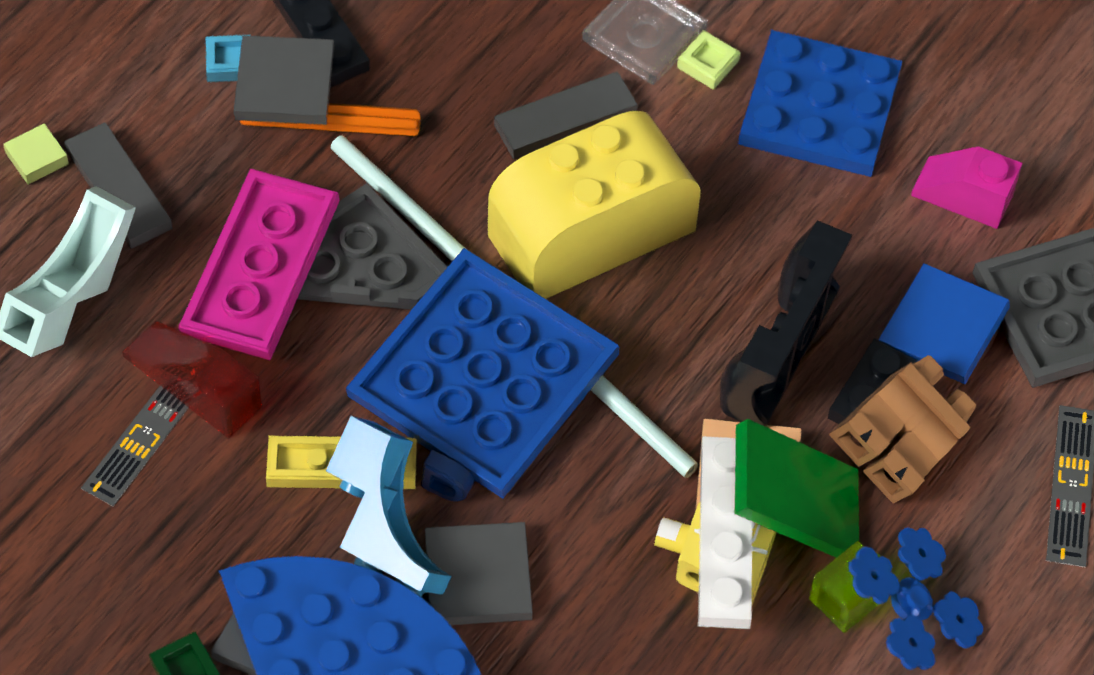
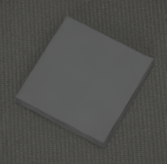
[234,35,334,125]
[425,522,532,625]

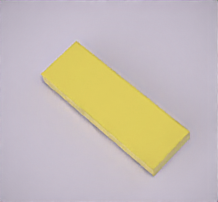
[266,436,417,489]

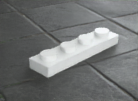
[698,436,752,629]

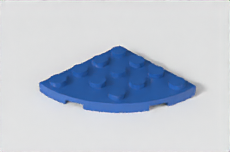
[219,556,481,675]

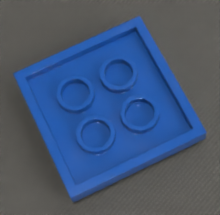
[738,30,902,177]

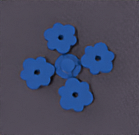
[848,527,983,670]

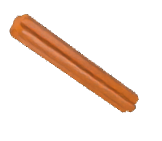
[240,103,421,136]

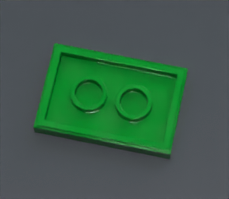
[735,418,859,563]

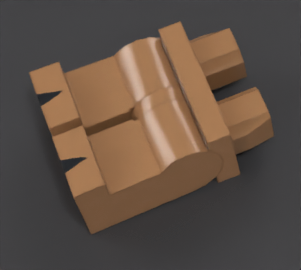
[829,355,976,504]

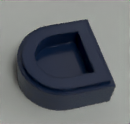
[421,450,474,501]

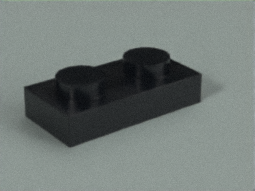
[827,338,917,424]

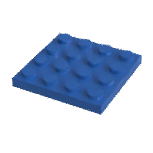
[346,248,619,499]

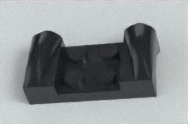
[720,220,853,427]

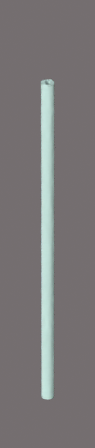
[331,135,699,478]

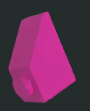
[911,146,1022,229]

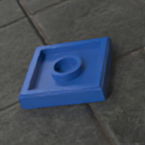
[878,263,1010,384]

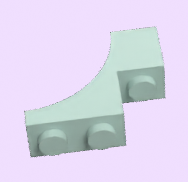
[0,186,136,357]

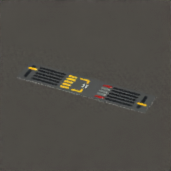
[81,355,215,506]
[1046,405,1094,567]

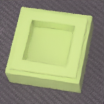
[677,30,740,90]
[4,124,69,185]

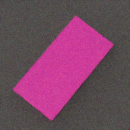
[178,168,340,360]

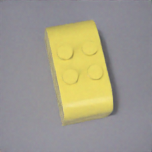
[488,111,701,299]

